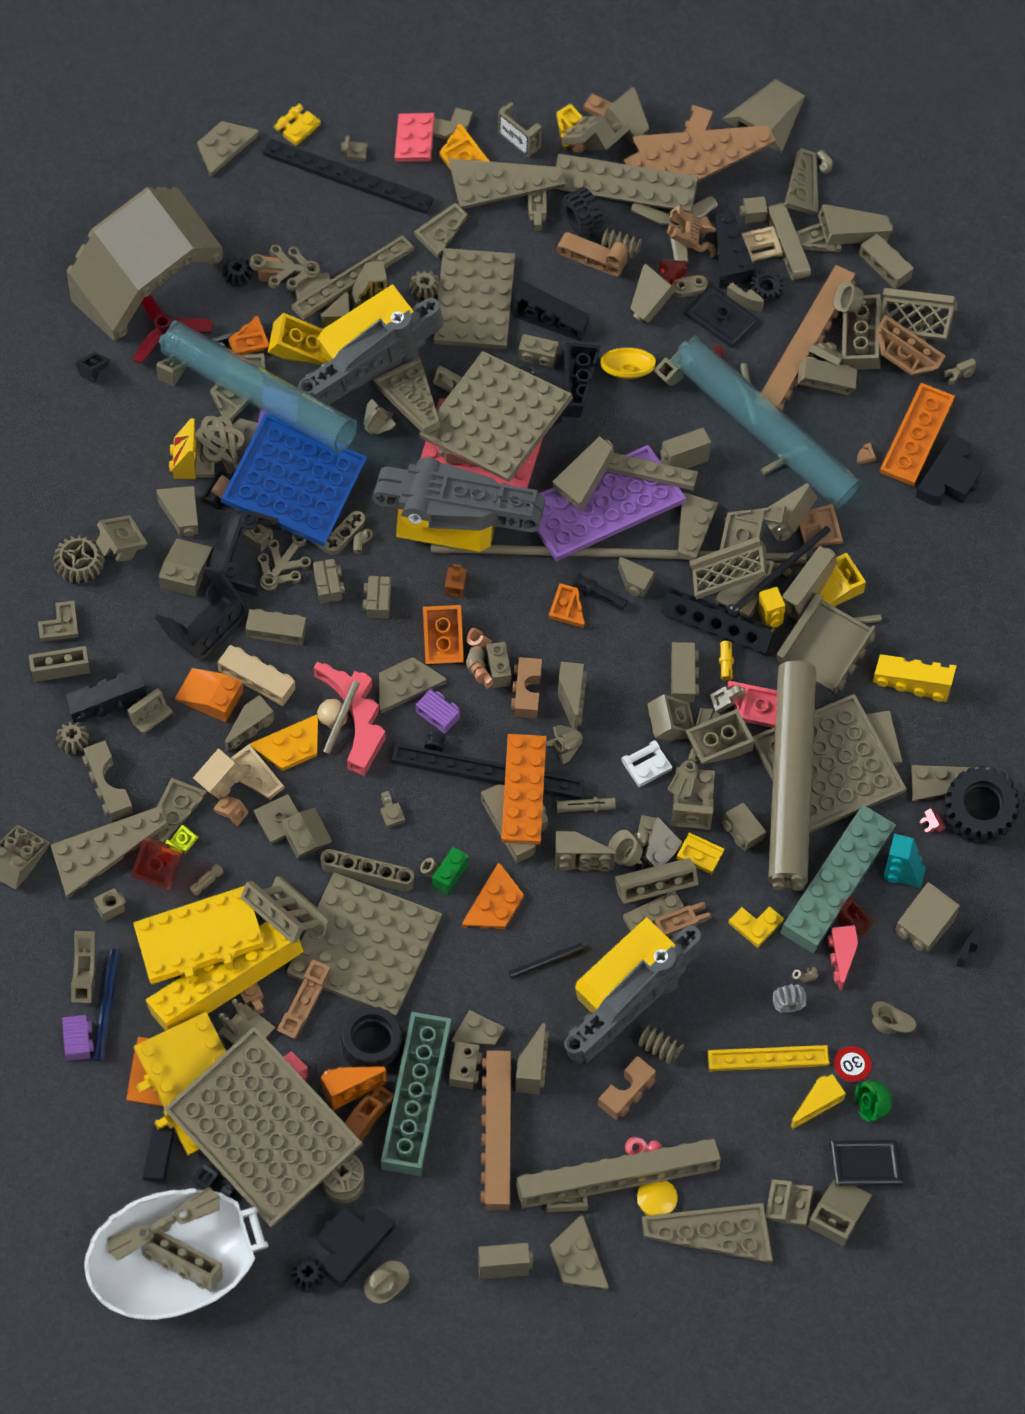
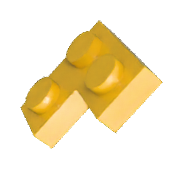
[728,906,784,948]

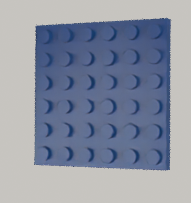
[221,413,367,546]

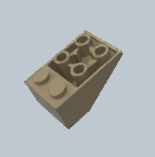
[558,662,587,730]
[0,825,50,889]
[555,831,615,871]
[515,1023,549,1094]
[808,1178,872,1246]

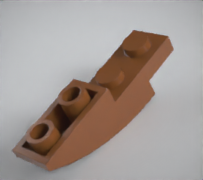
[344,1085,395,1141]

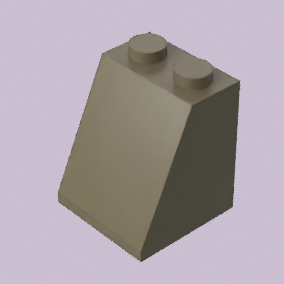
[895,882,960,954]

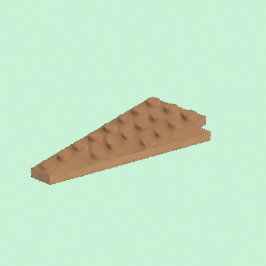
[624,125,776,207]

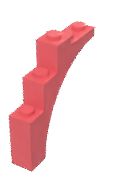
[314,662,386,776]

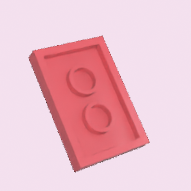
[395,113,435,162]

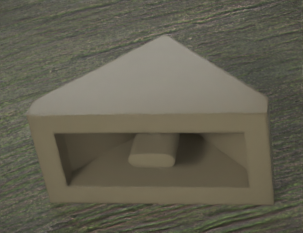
[321,292,349,327]
[156,357,187,386]

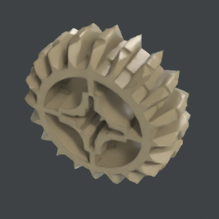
[53,534,105,584]

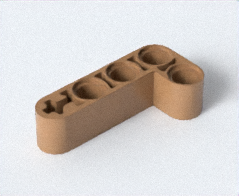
[556,233,628,277]

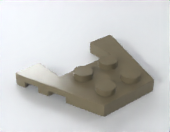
[720,506,787,577]

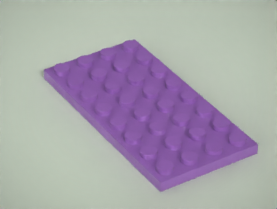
[536,445,686,561]

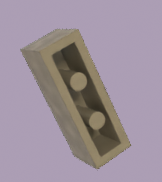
[859,234,914,289]
[798,357,857,396]
[245,609,306,646]
[671,642,699,702]
[29,646,90,682]

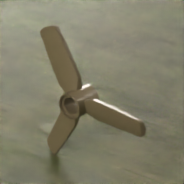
[631,196,717,267]

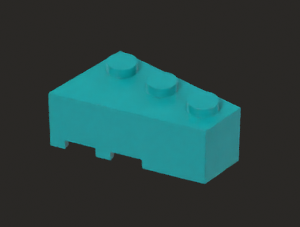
[883,834,926,888]

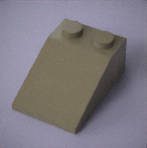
[764,483,818,542]
[159,539,213,597]
[685,709,754,764]

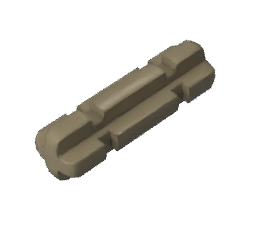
[190,864,223,896]

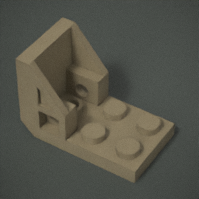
[671,767,715,830]

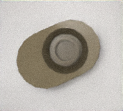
[834,282,866,312]
[608,830,643,867]
[871,1001,916,1034]
[364,1261,409,1304]

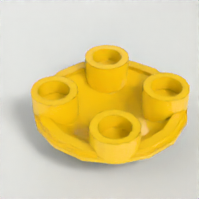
[637,1180,678,1216]

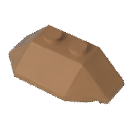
[877,315,945,375]

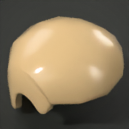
[317,699,348,729]

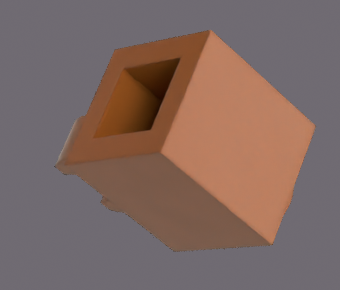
[445,564,467,598]

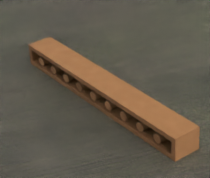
[755,265,856,420]

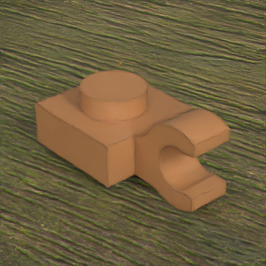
[240,983,264,1014]

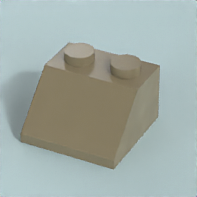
[647,694,694,742]
[280,808,332,859]

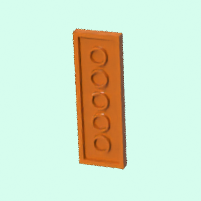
[879,383,955,486]
[501,734,546,845]

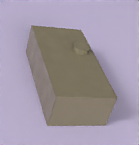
[842,294,882,370]

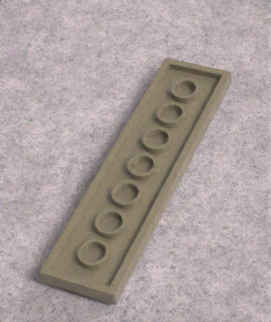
[552,154,699,213]

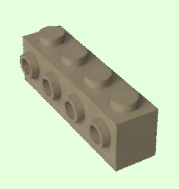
[615,858,699,904]
[142,1230,223,1292]

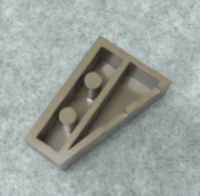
[348,261,387,311]

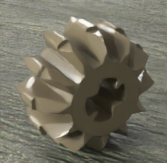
[410,269,440,300]
[56,721,89,755]

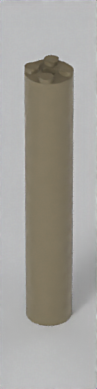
[768,661,816,891]

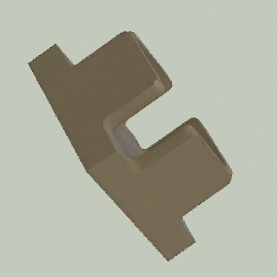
[96,515,148,562]

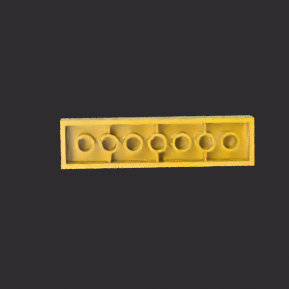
[146,922,304,1031]

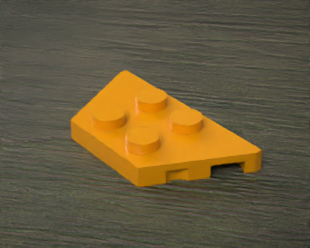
[440,123,490,170]
[250,715,318,771]

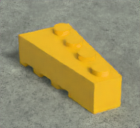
[873,654,957,702]

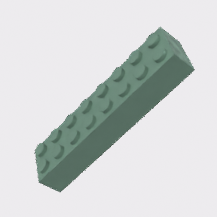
[780,805,896,954]
[381,1012,451,1177]

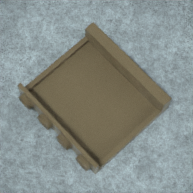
[777,593,876,694]

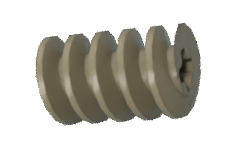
[602,228,642,259]
[638,1024,684,1064]

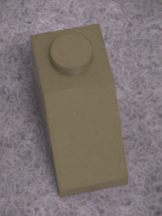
[618,556,654,598]

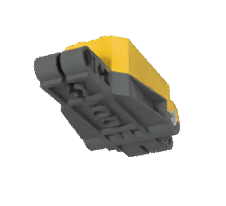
[298,284,444,411]
[372,457,546,552]
[565,917,702,1064]

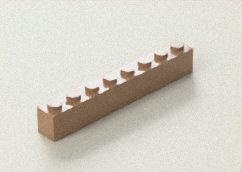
[481,1051,511,1211]

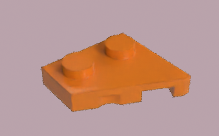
[228,316,269,355]
[549,583,584,628]

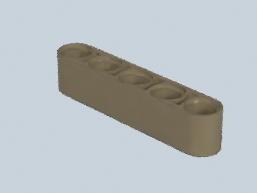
[767,203,811,280]
[321,849,414,892]

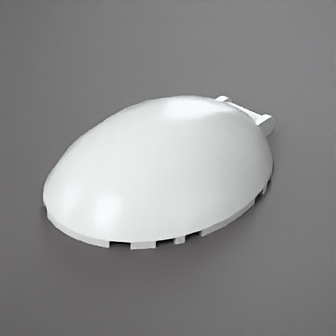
[85,1189,269,1319]

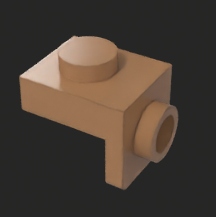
[213,795,248,826]

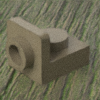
[341,136,367,162]

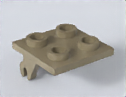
[219,999,275,1045]

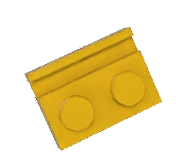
[677,833,724,875]

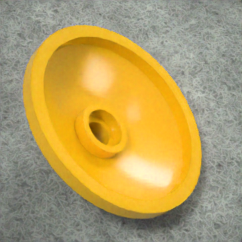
[601,348,656,380]

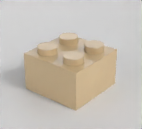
[193,748,245,800]

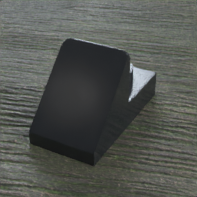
[76,352,110,383]

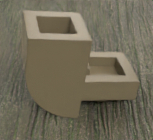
[653,348,695,386]

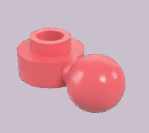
[625,1137,662,1155]

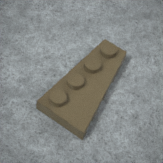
[784,148,818,216]
[677,492,718,561]
[911,765,989,803]
[139,778,207,853]

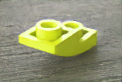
[156,825,199,867]

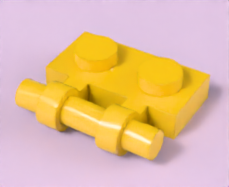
[274,104,320,146]

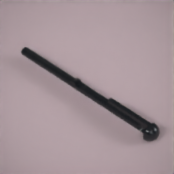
[727,526,831,617]

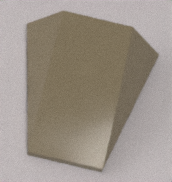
[722,79,805,154]

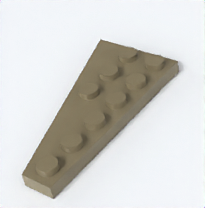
[372,357,441,435]
[51,806,168,898]
[642,1203,772,1264]

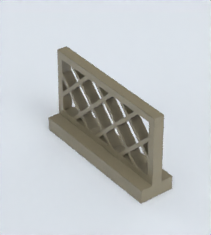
[882,288,958,341]
[690,536,767,599]

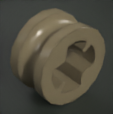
[420,858,440,878]

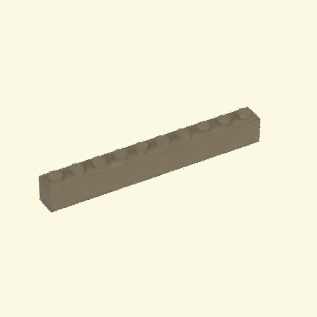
[517,1139,721,1209]

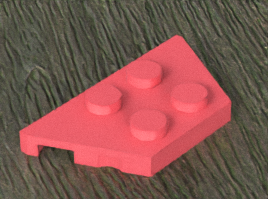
[728,681,777,728]

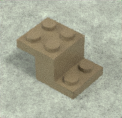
[561,115,631,151]

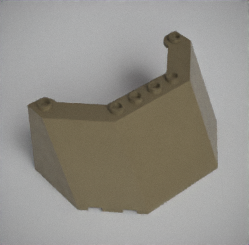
[67,187,223,341]

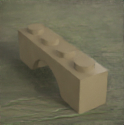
[82,741,133,822]

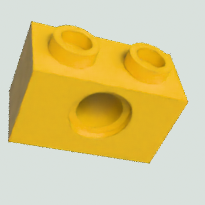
[757,587,785,627]

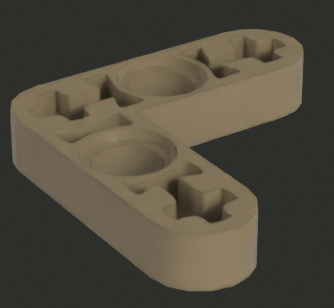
[309,511,365,555]

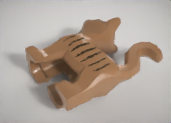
[667,205,717,258]

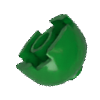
[855,1080,893,1122]

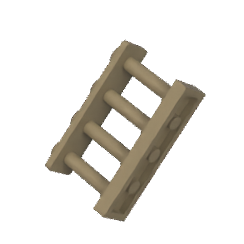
[240,876,331,943]

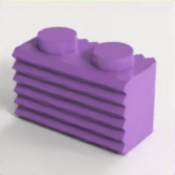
[416,689,460,734]
[62,1015,94,1061]

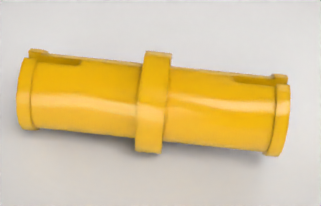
[719,641,734,681]

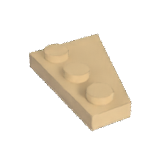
[231,744,285,800]

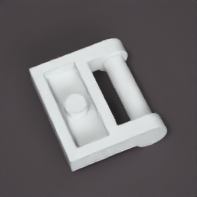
[621,740,672,788]

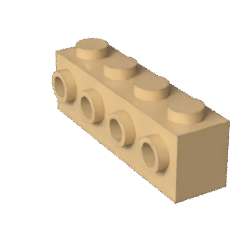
[218,645,295,706]

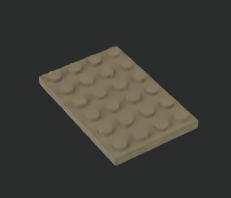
[434,248,515,349]

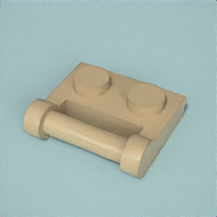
[742,226,783,263]

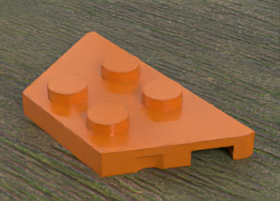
[462,863,524,930]

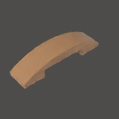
[277,959,331,1039]

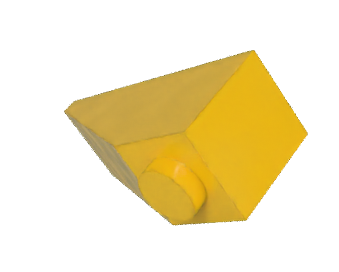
[791,1074,846,1129]

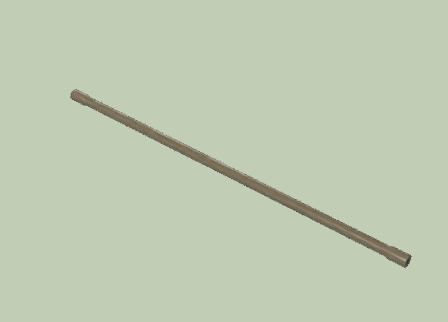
[431,543,807,564]

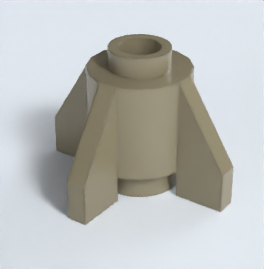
[363,399,397,434]
[546,725,583,764]

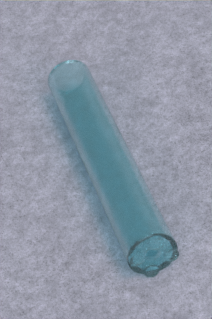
[159,321,357,453]
[671,335,862,509]

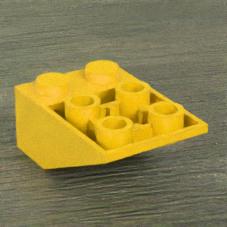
[819,553,866,607]

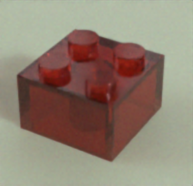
[131,837,185,890]

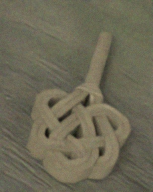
[196,416,245,471]

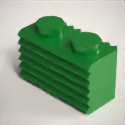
[432,847,468,895]

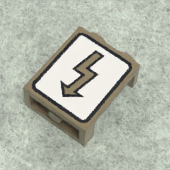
[498,102,542,158]

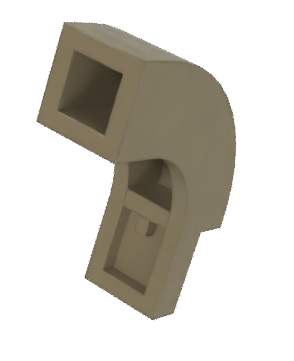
[71,931,96,1003]

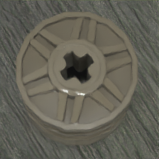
[322,1154,364,1204]

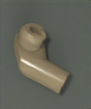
[816,150,833,174]
[353,529,373,554]
[792,967,818,983]

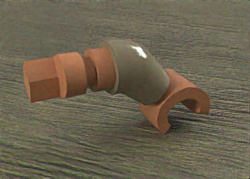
[466,628,493,689]

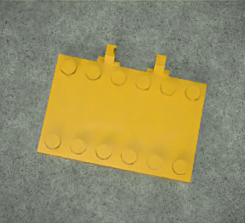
[133,886,265,984]
[133,1012,226,1155]

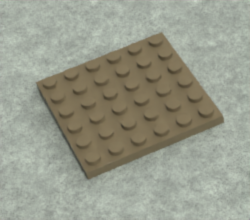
[419,351,573,482]
[753,694,906,833]
[286,872,442,1018]

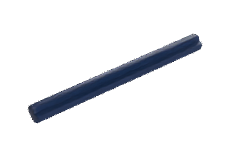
[93,949,120,1061]

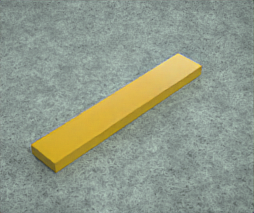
[708,1045,829,1072]

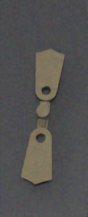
[668,708,721,798]
[108,1187,220,1261]

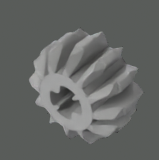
[773,984,806,1013]

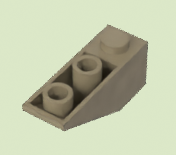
[225,695,274,751]

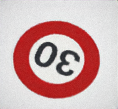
[834,1046,872,1082]

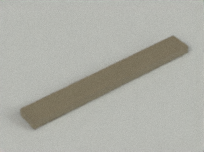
[291,235,414,320]

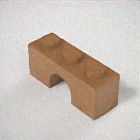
[511,657,542,719]
[598,1056,656,1120]

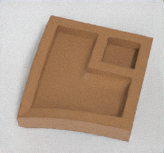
[800,504,843,548]

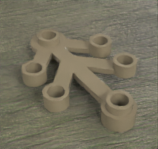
[250,245,320,291]
[258,533,311,591]

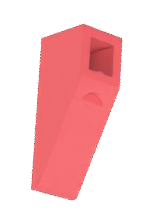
[827,925,858,990]

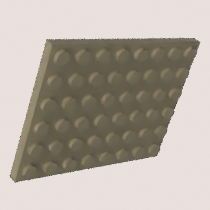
[164,1026,363,1228]

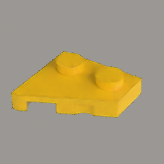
[556,104,582,148]

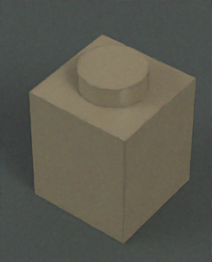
[740,196,768,223]

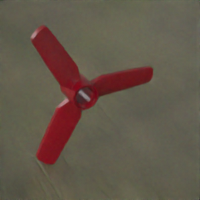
[133,294,212,364]

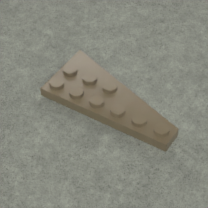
[448,158,565,209]

